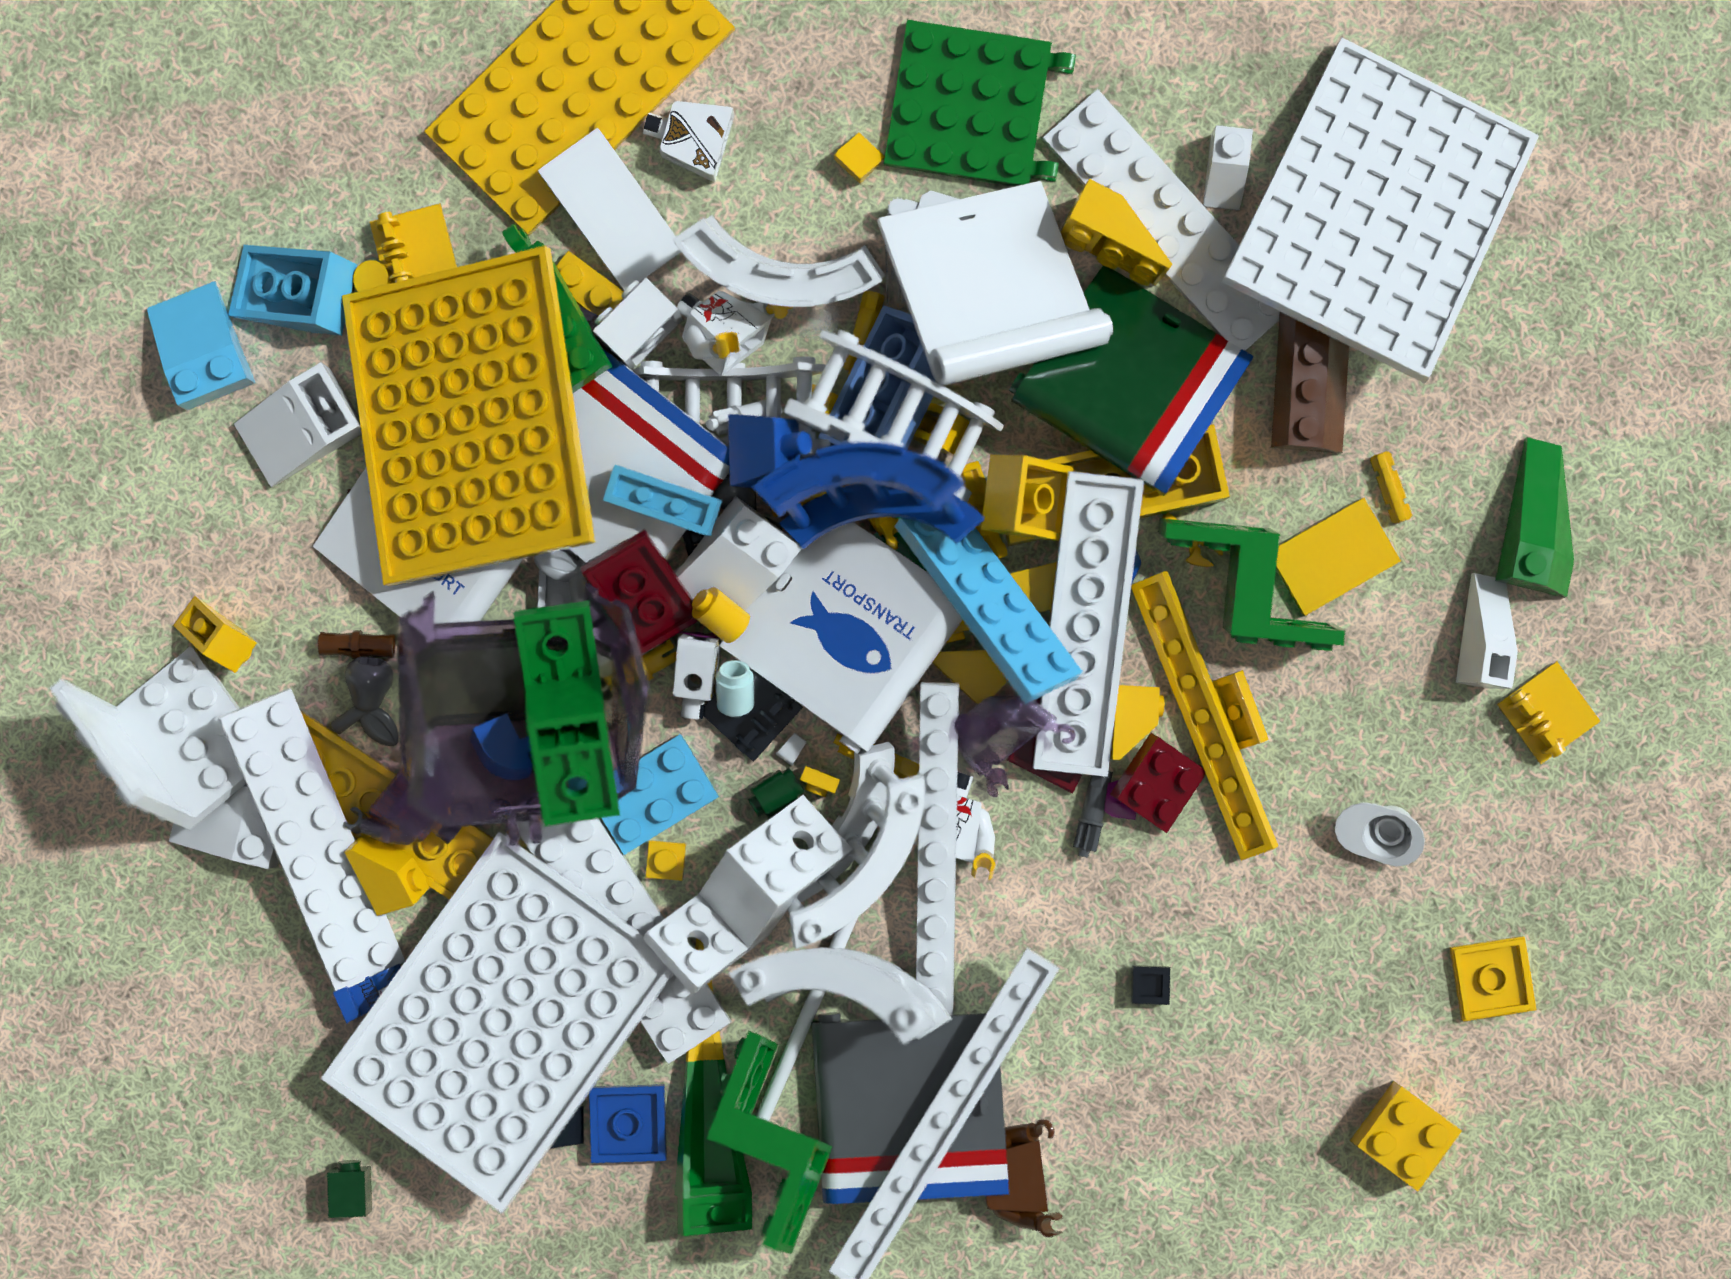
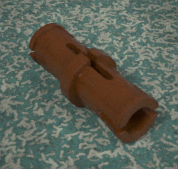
[318,630,396,659]

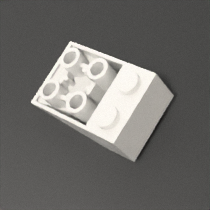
[234,362,362,487]

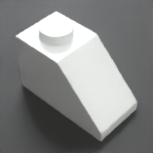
[1203,125,1253,211]

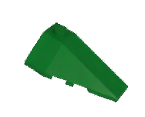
[1495,437,1574,598]

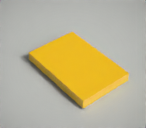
[1276,497,1401,616]

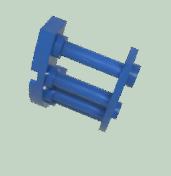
[752,442,984,549]

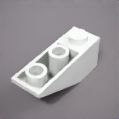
[1456,573,1518,689]

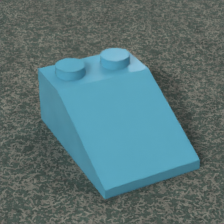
[228,245,357,336]
[147,281,256,410]

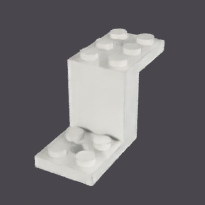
[643,795,853,994]

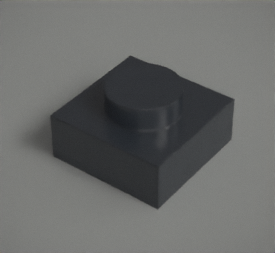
[1131,965,1170,1005]

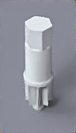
[706,400,782,435]

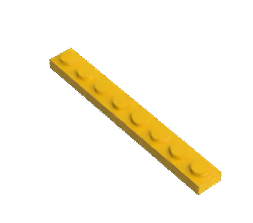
[1131,571,1278,861]

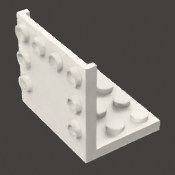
[50,646,246,830]

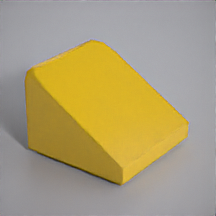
[834,132,885,184]

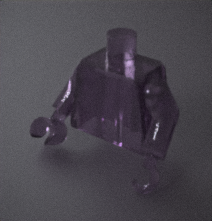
[954,696,1076,798]

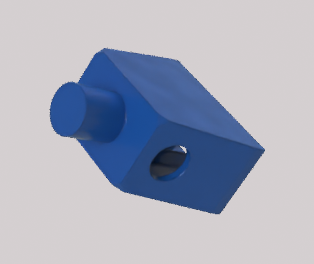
[728,414,812,488]

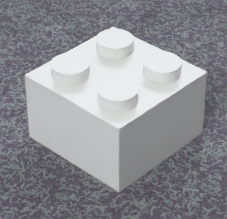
[593,278,683,369]

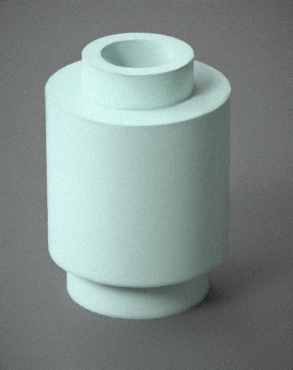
[716,660,754,717]

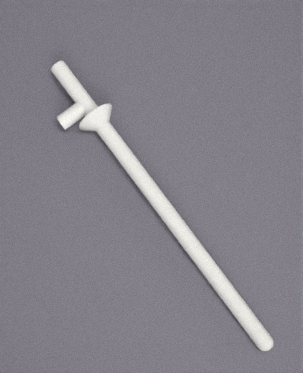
[755,876,858,1121]

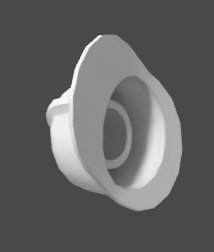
[1335,802,1425,867]

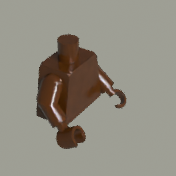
[985,1119,1063,1238]

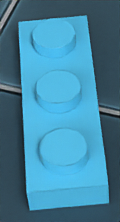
[603,464,722,536]

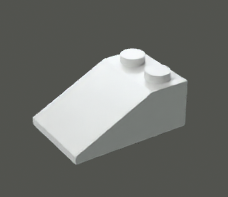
[676,496,802,610]
[169,784,279,869]

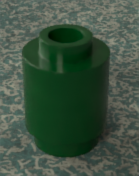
[747,768,805,819]

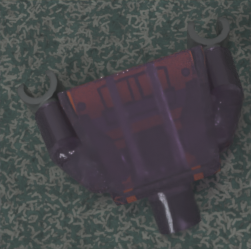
[343,735,462,846]

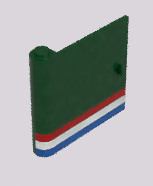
[1009,265,1254,496]

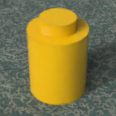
[692,587,750,643]

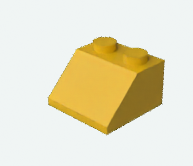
[981,454,1074,541]

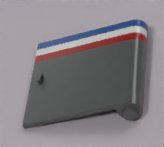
[811,1012,1009,1204]

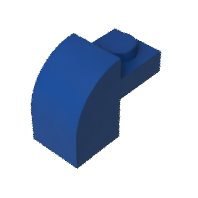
[470,713,533,780]

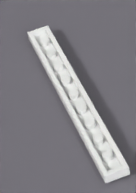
[916,682,959,1015]
[829,948,1059,1279]

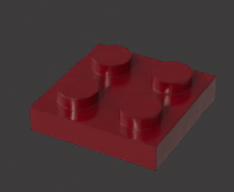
[1110,733,1206,833]

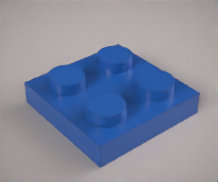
[589,1084,667,1163]

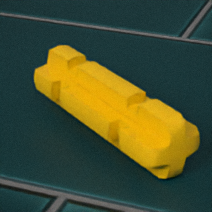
[1370,451,1413,524]

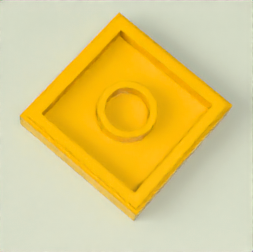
[1449,936,1537,1022]

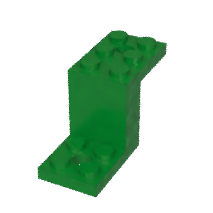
[1158,518,1345,651]
[513,600,620,827]
[706,1030,833,1254]

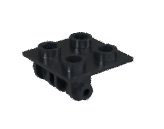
[703,667,803,762]

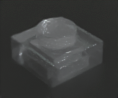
[799,304,842,343]

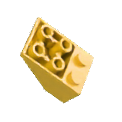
[1060,178,1172,286]

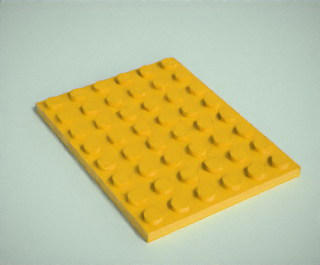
[342,246,595,586]

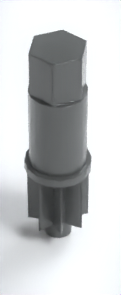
[1073,771,1113,858]

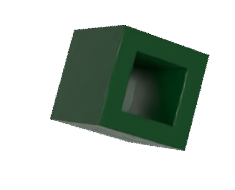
[327,1160,372,1218]

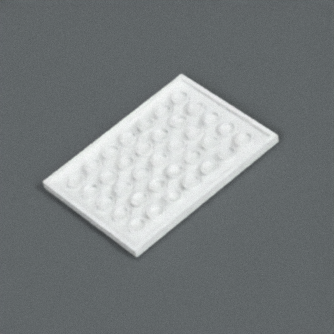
[321,832,674,1213]

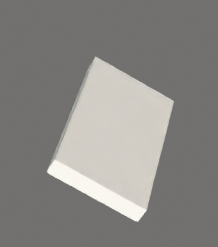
[538,128,681,291]

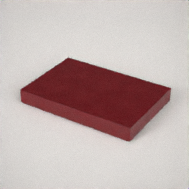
[580,529,698,655]

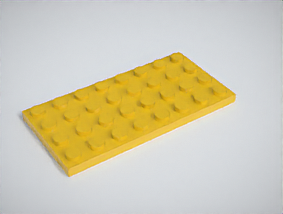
[424,0,735,236]

